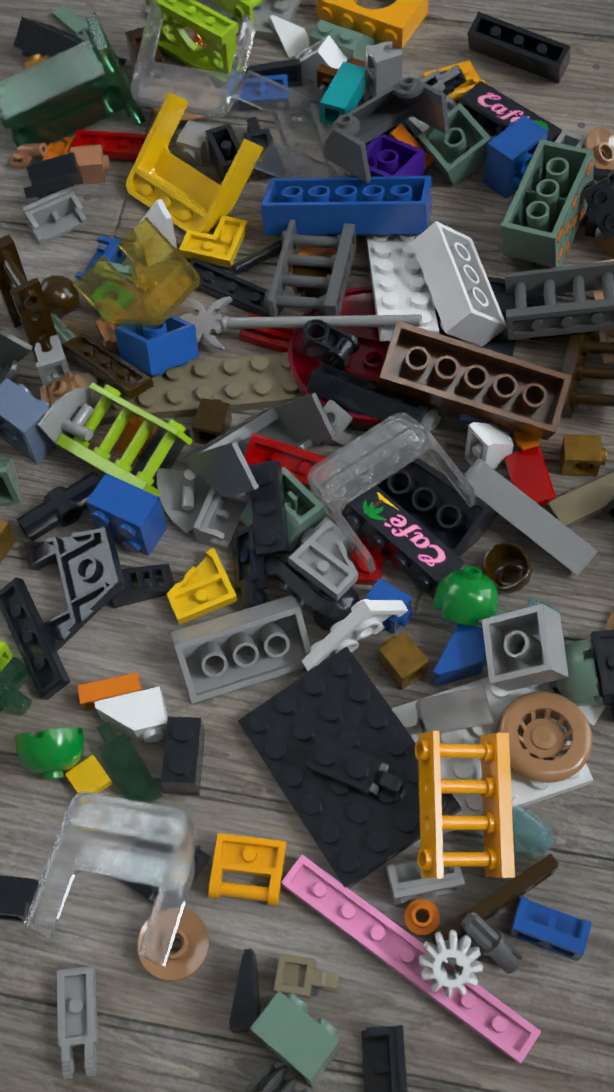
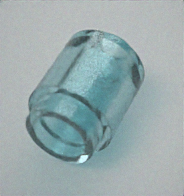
[512,805,556,857]

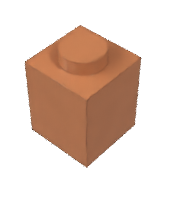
[70,145,110,185]

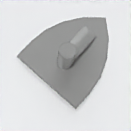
[37,386,94,456]
[157,468,211,534]

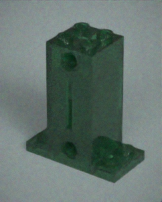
[0,12,146,147]

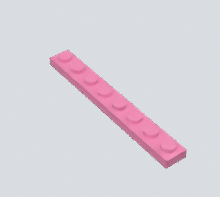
[281,855,541,1065]

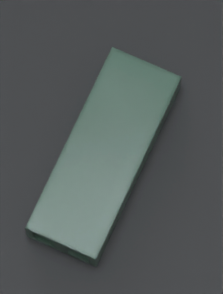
[52,5,90,38]

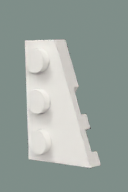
[302,599,409,671]

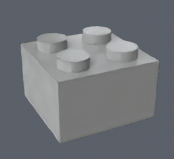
[482,604,569,691]

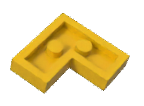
[179,215,248,268]

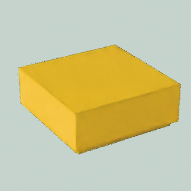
[65,755,113,803]

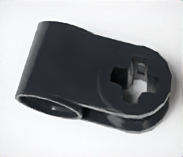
[302,319,360,370]

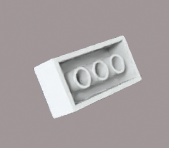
[412,221,507,347]

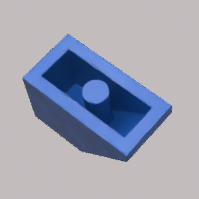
[431,624,487,687]

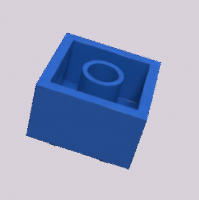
[483,115,548,199]
[115,310,199,376]
[86,473,168,556]

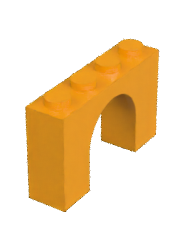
[316,0,429,49]

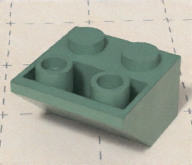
[239,467,325,558]

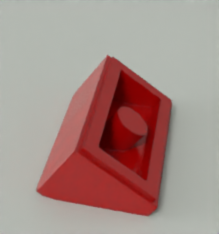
[504,446,556,507]

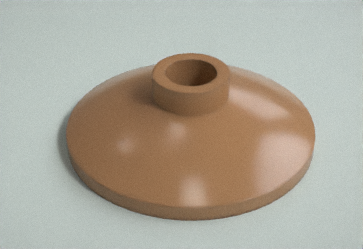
[585,128,614,170]
[137,907,209,981]

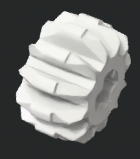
[419,930,483,998]

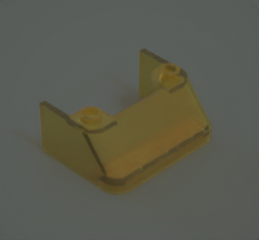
[73,217,200,326]

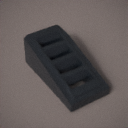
[112,563,174,608]
[229,948,261,1033]

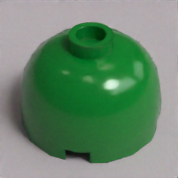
[433,566,499,626]
[15,727,84,780]

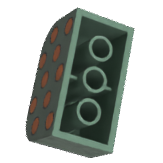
[501,139,594,268]

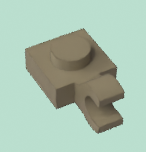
[273,953,340,999]

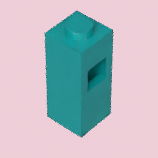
[320,62,367,126]

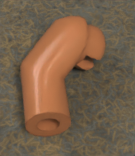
[10,143,48,169]

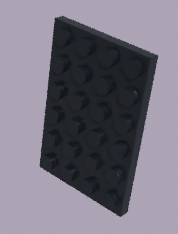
[238,647,462,889]

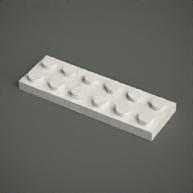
[365,234,439,341]

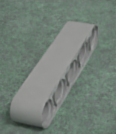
[459,458,598,576]

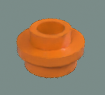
[404,899,440,936]

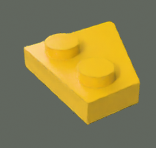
[167,547,237,625]

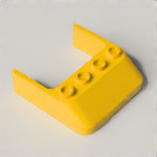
[126,92,264,233]

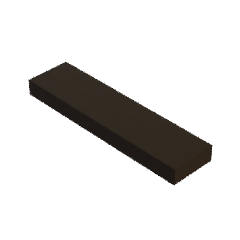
[62,333,154,400]
[433,853,559,945]

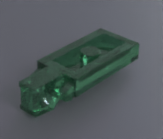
[97,722,163,814]

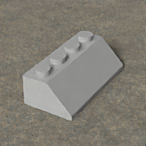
[170,595,311,704]

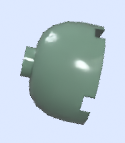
[549,639,602,706]

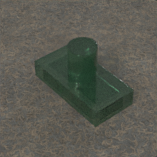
[0,657,32,716]

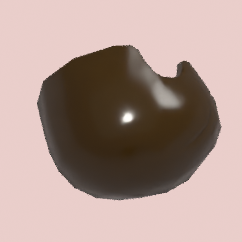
[41,275,80,315]
[482,542,533,594]

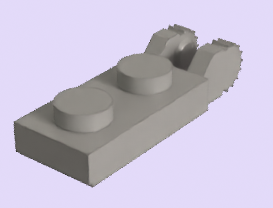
[57,966,98,1079]

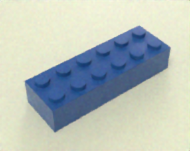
[261,176,432,237]

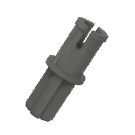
[461,912,522,973]

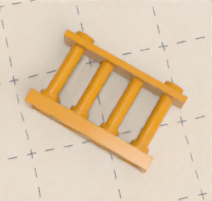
[415,731,515,878]

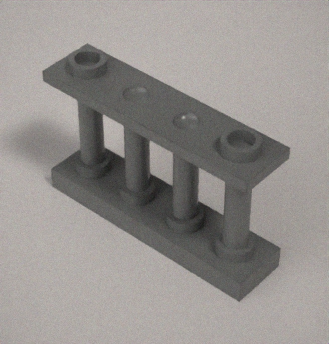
[264,219,357,317]
[504,261,614,340]

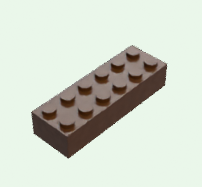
[376,321,572,440]

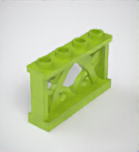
[145,0,241,86]

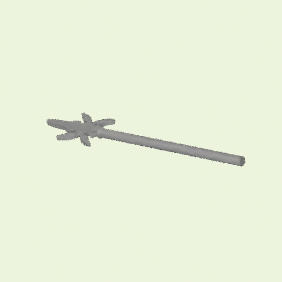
[179,296,422,350]

